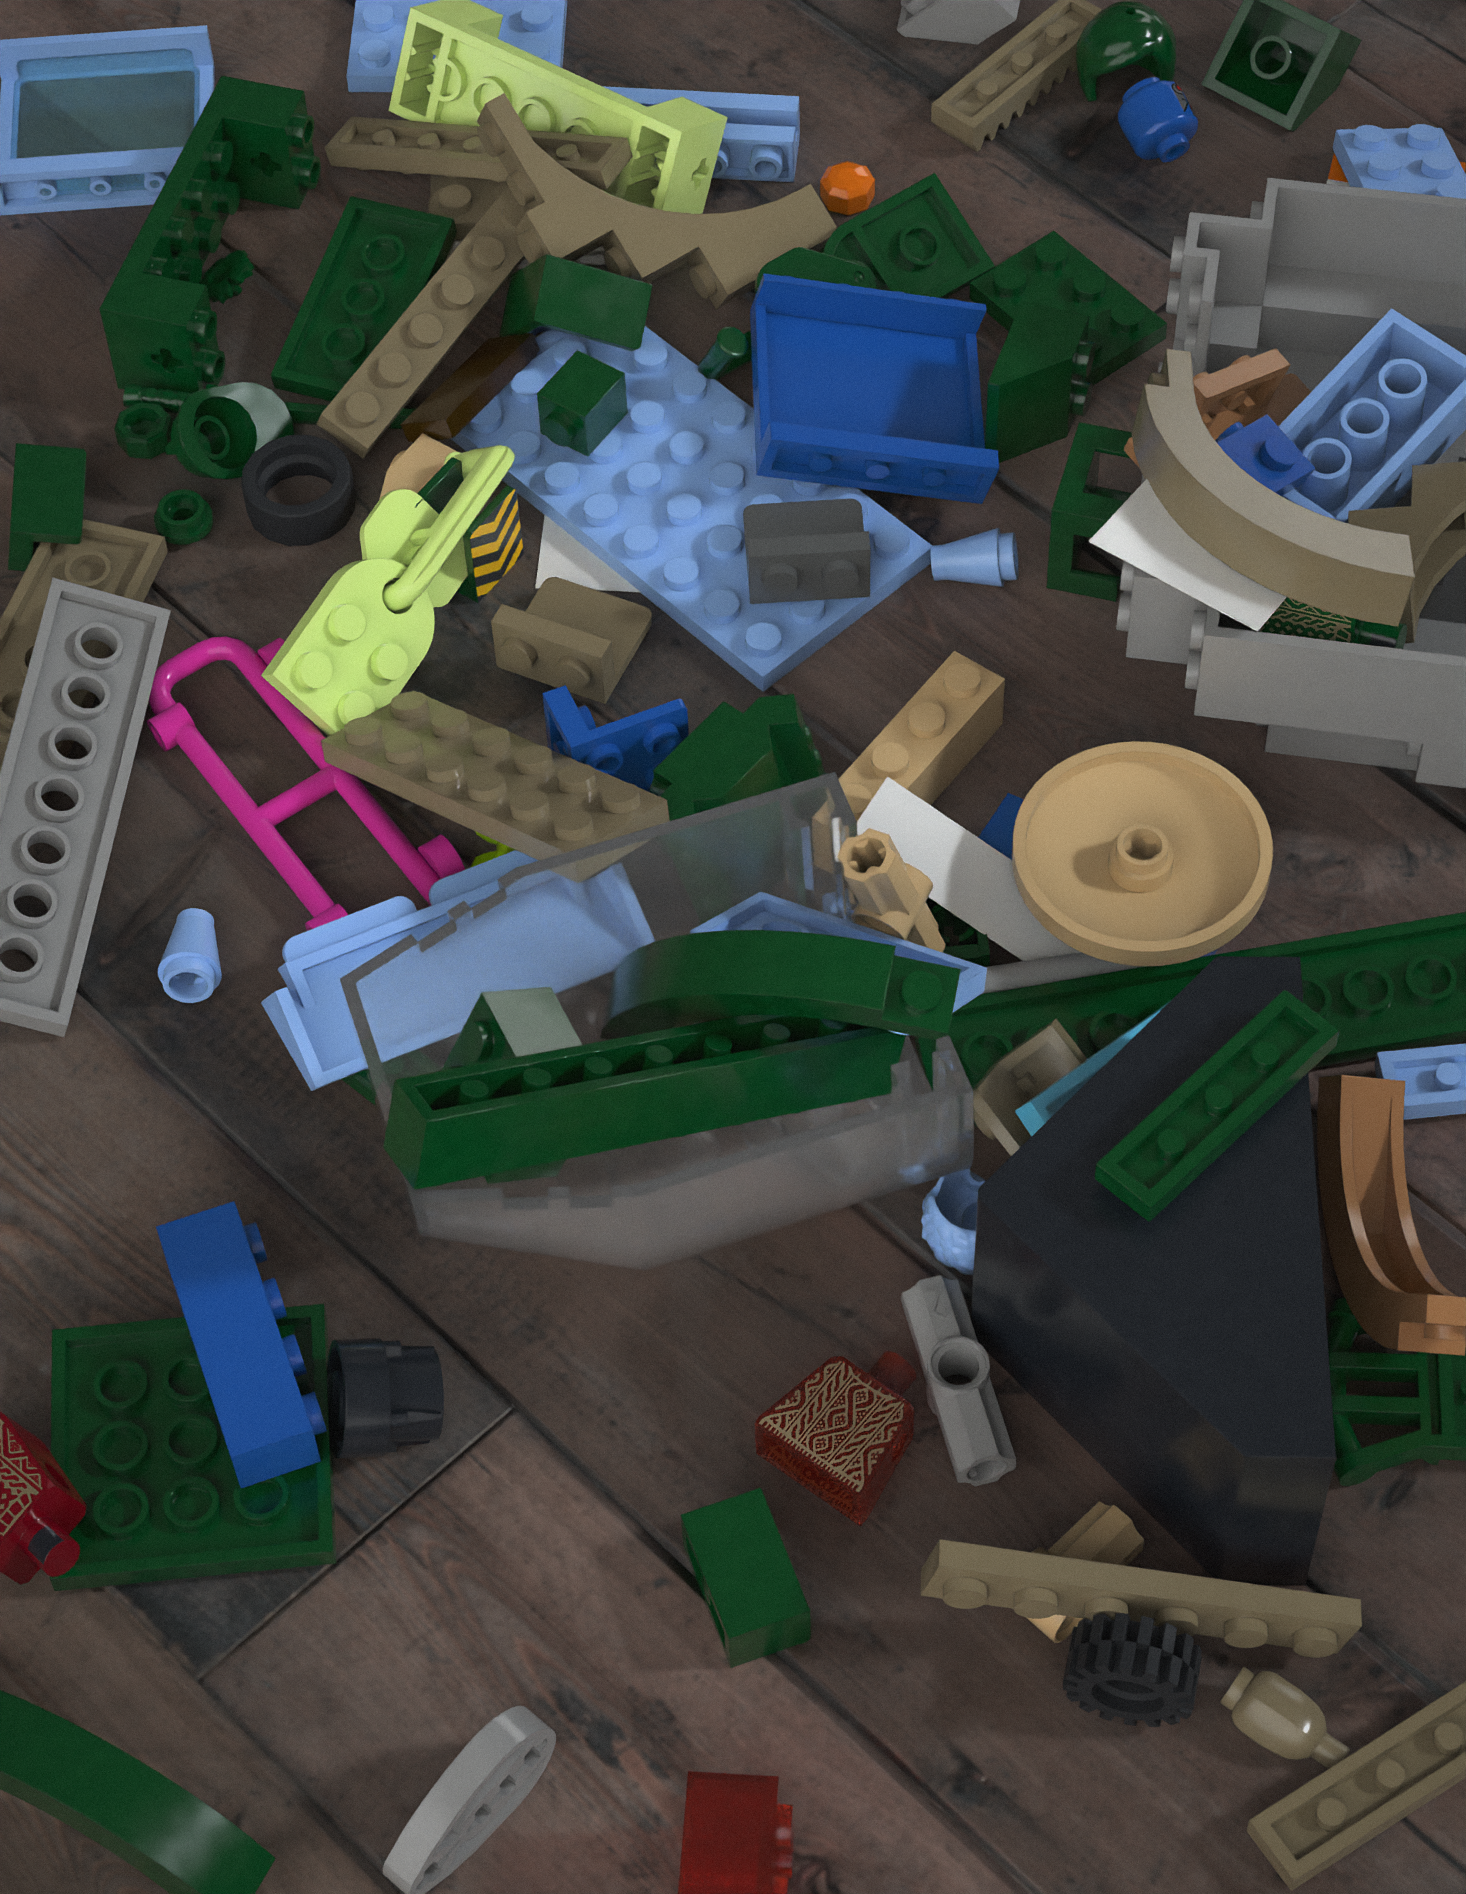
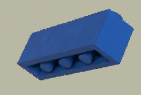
[156,1201,327,1488]

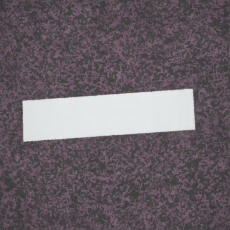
[844,776,1081,961]

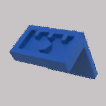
[542,685,689,792]

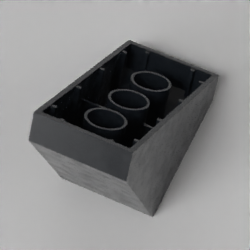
[971,956,1336,1585]

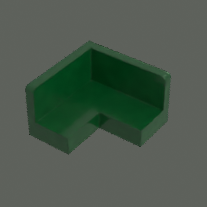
[499,254,653,351]

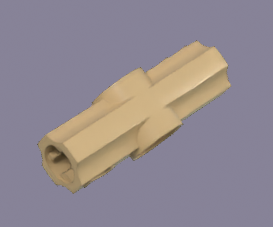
[837,828,946,953]

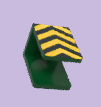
[415,457,524,603]

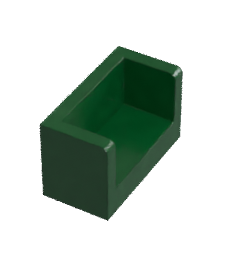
[681,1488,811,1668]

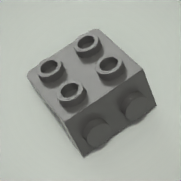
[743,499,870,604]

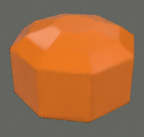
[820,161,875,216]

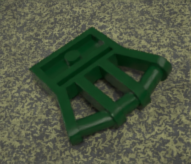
[1327,1297,1466,1486]

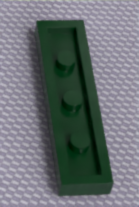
[1095,989,1339,1222]

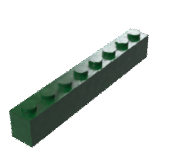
[383,1015,906,1190]

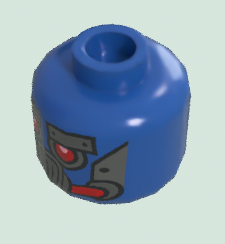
[1118,77,1198,162]

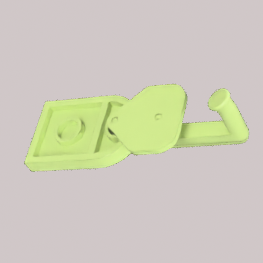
[261,445,515,736]

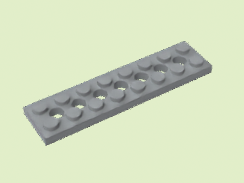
[0,578,171,1037]

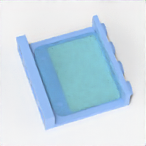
[0,25,214,216]

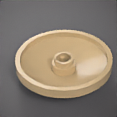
[1012,741,1273,966]

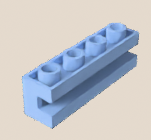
[602,86,800,182]

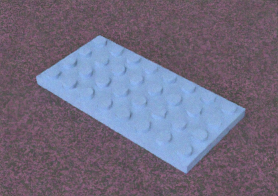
[451,326,932,692]

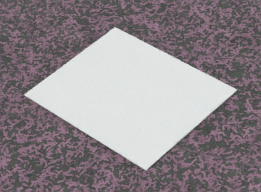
[1089,479,1287,632]

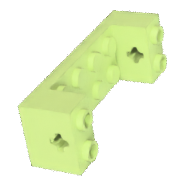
[388,0,728,214]

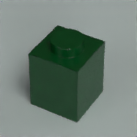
[537,350,628,457]

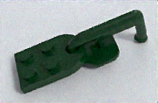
[698,173,995,380]

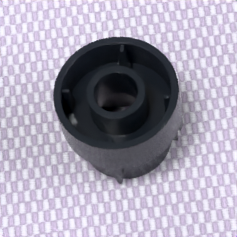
[327,1338,444,1459]

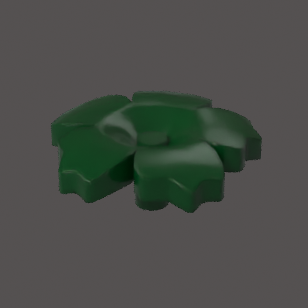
[200,250,254,304]

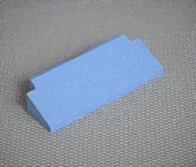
[261,850,655,1091]

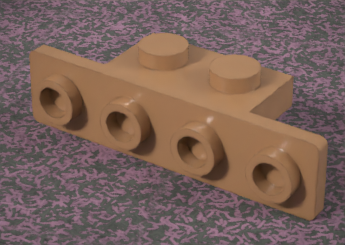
[1124,348,1311,468]

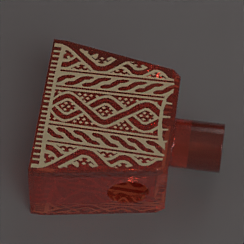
[755,1351,917,1527]

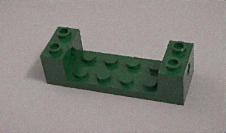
[99,76,321,393]

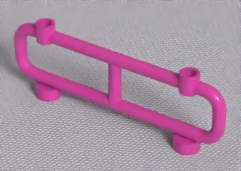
[147,636,465,931]

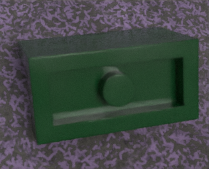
[8,443,86,571]

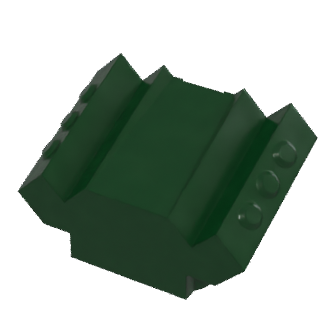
[650,694,832,924]

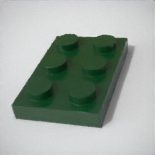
[969,230,1167,386]

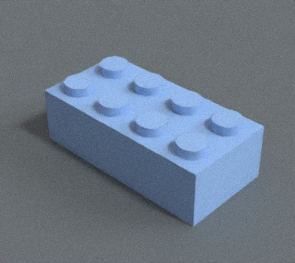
[1278,308,1466,523]

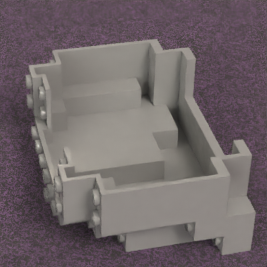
[1116,178,1466,788]

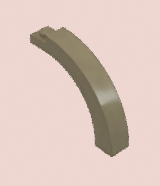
[1132,349,1415,627]

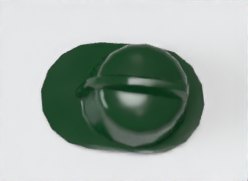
[164,382,294,480]

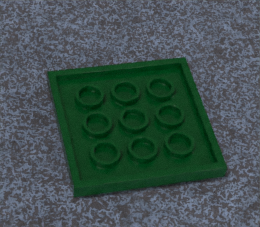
[50,1303,337,1591]

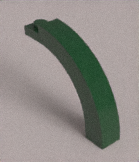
[600,930,961,1042]
[0,1690,276,1894]

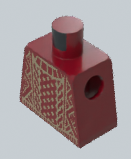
[0,1412,87,1585]

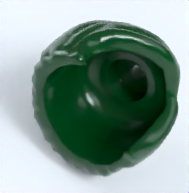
[1076,1,1176,102]

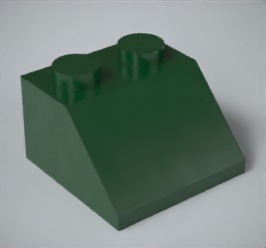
[1201,0,1362,132]
[985,301,1096,463]

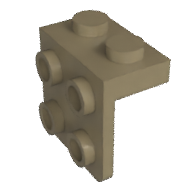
[491,577,652,704]
[968,1019,1087,1156]

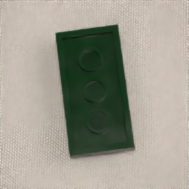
[270,196,457,401]

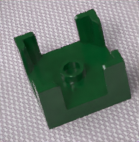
[1046,422,1133,602]

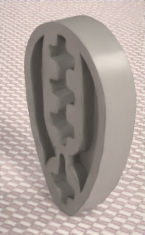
[383,1706,556,1894]

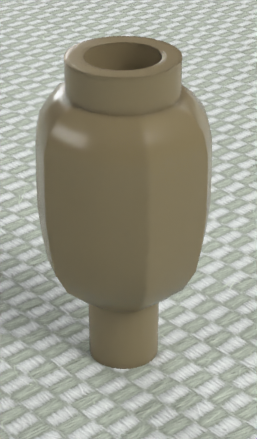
[1220,1667,1351,1769]

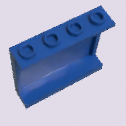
[750,273,999,504]

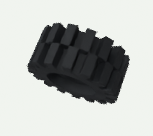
[1062,1613,1202,1727]

